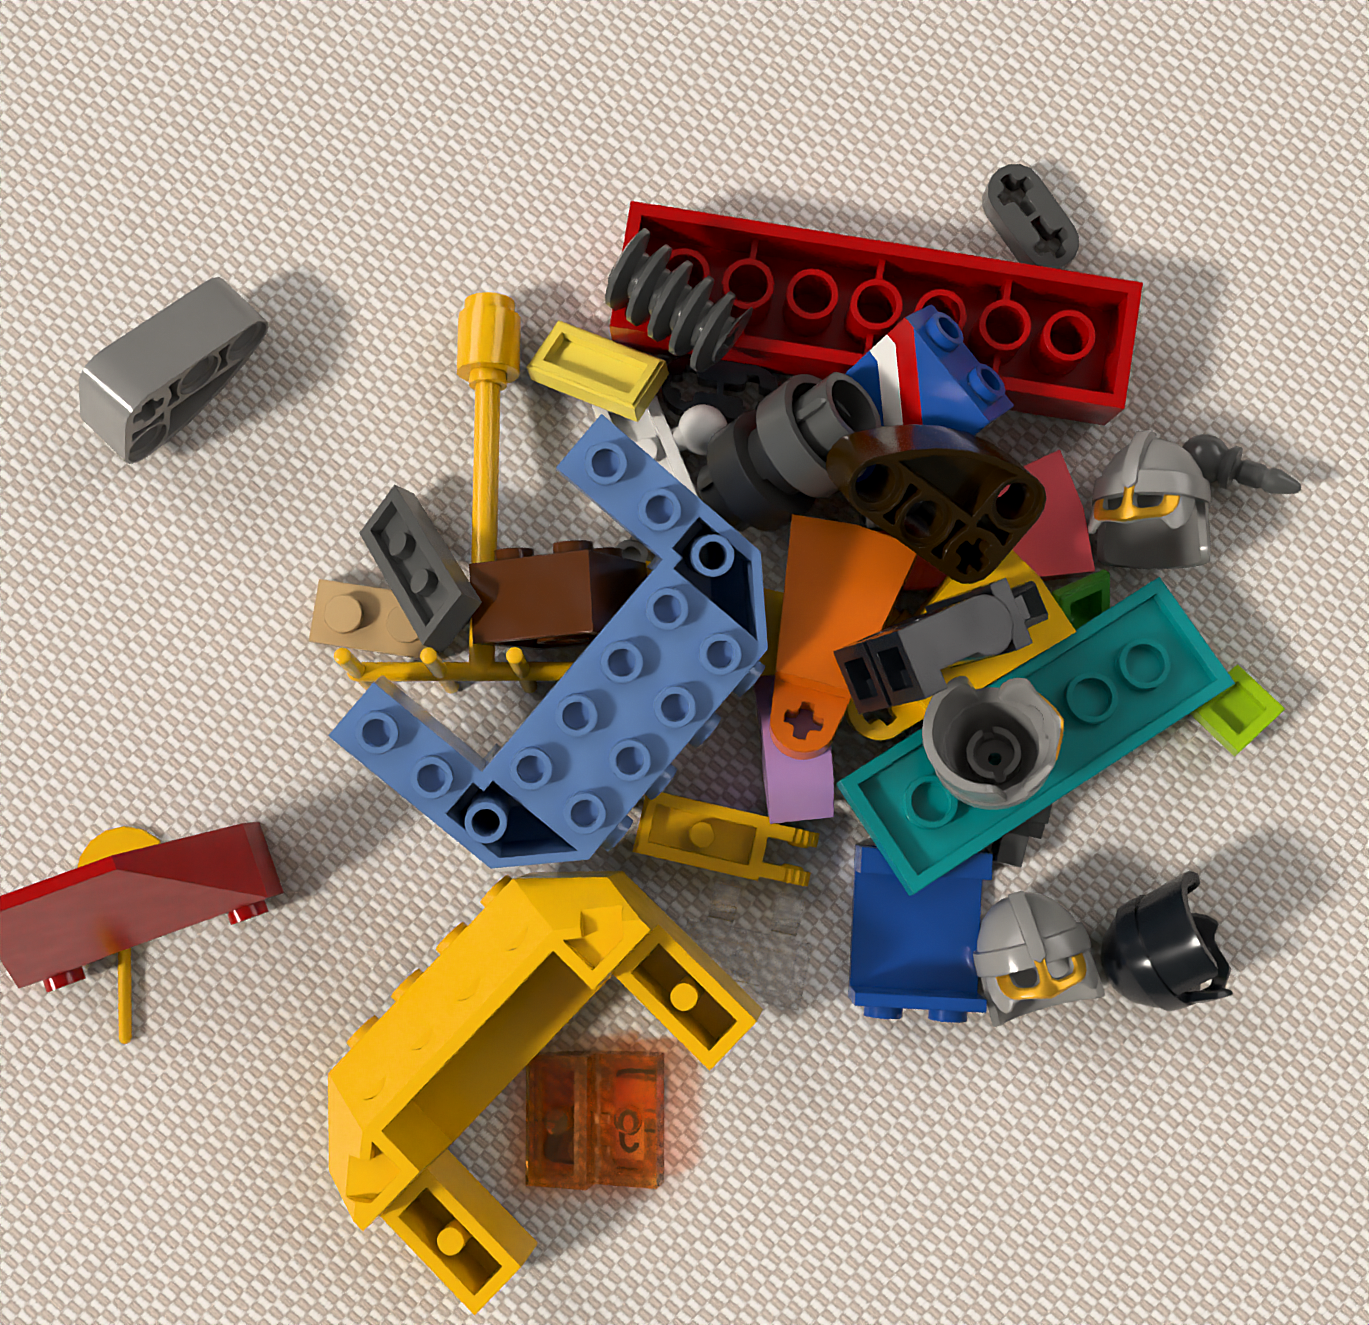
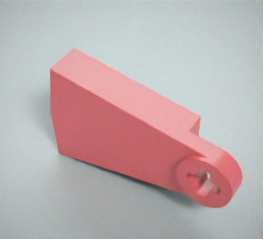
[878,450,1095,592]

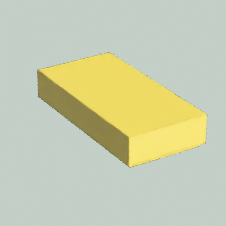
[526,320,669,422]

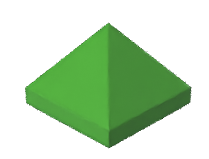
[1052,569,1110,630]

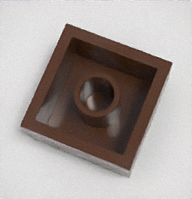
[469,540,647,650]

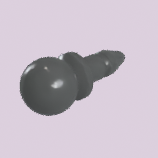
[1182,434,1301,494]

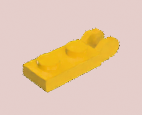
[632,792,820,887]

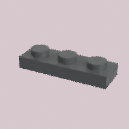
[359,484,482,653]

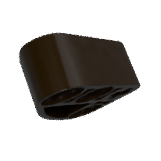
[826,424,1046,584]

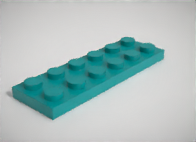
[836,577,1235,896]

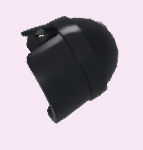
[1100,871,1233,1011]

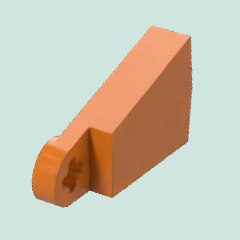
[769,514,918,760]

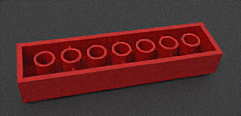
[610,201,1143,426]

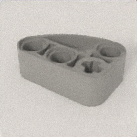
[79,277,269,464]

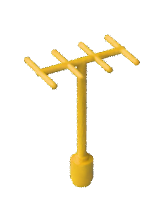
[334,292,574,694]

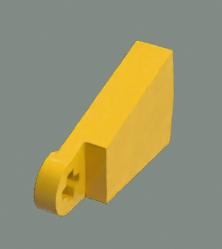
[845,550,1076,740]

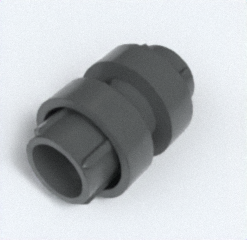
[697,372,881,532]

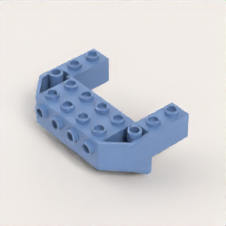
[328,414,768,869]

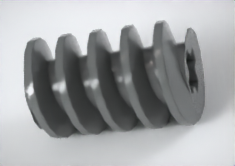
[605,228,753,373]

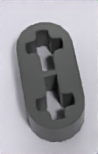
[982,164,1079,270]

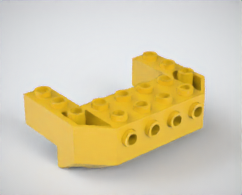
[328,871,763,1316]

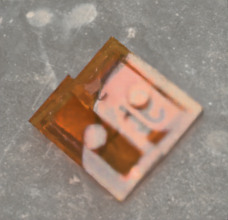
[525,1051,664,1190]

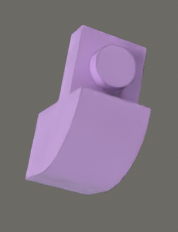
[753,675,834,824]

